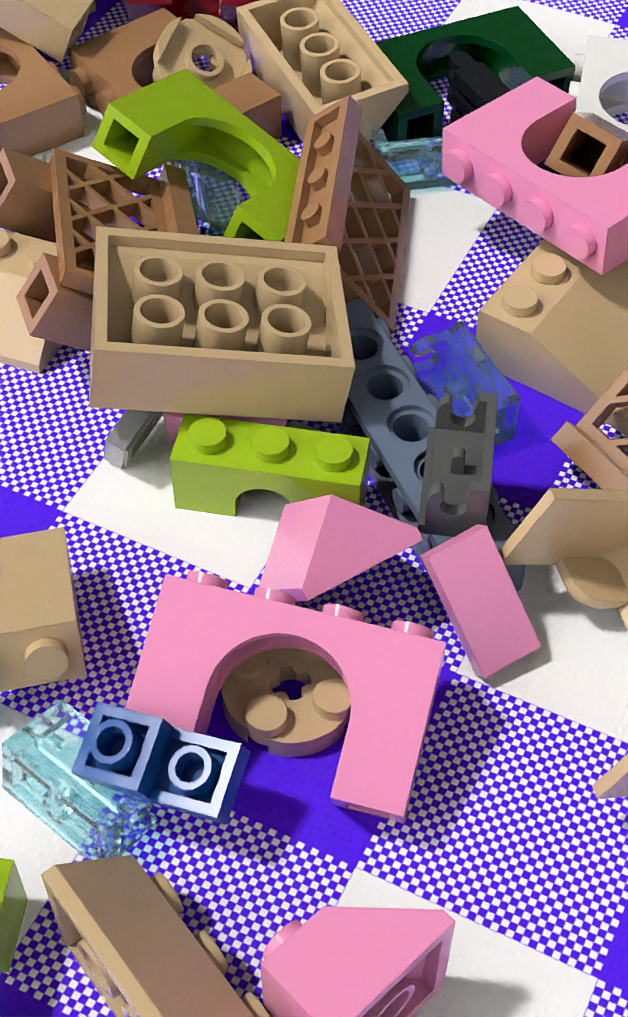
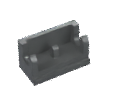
[418,392,498,537]

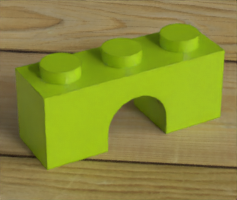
[169,413,370,517]

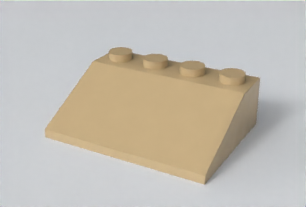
[89,226,355,423]
[473,239,628,427]

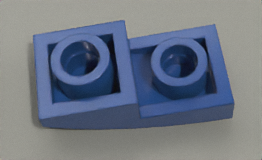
[71,702,251,825]

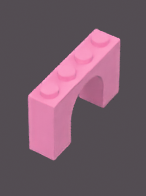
[442,77,628,275]
[125,571,446,823]

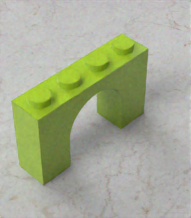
[92,68,300,242]

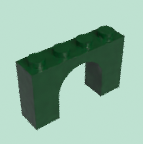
[375,6,576,156]

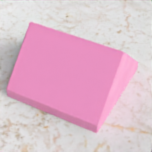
[259,494,423,602]

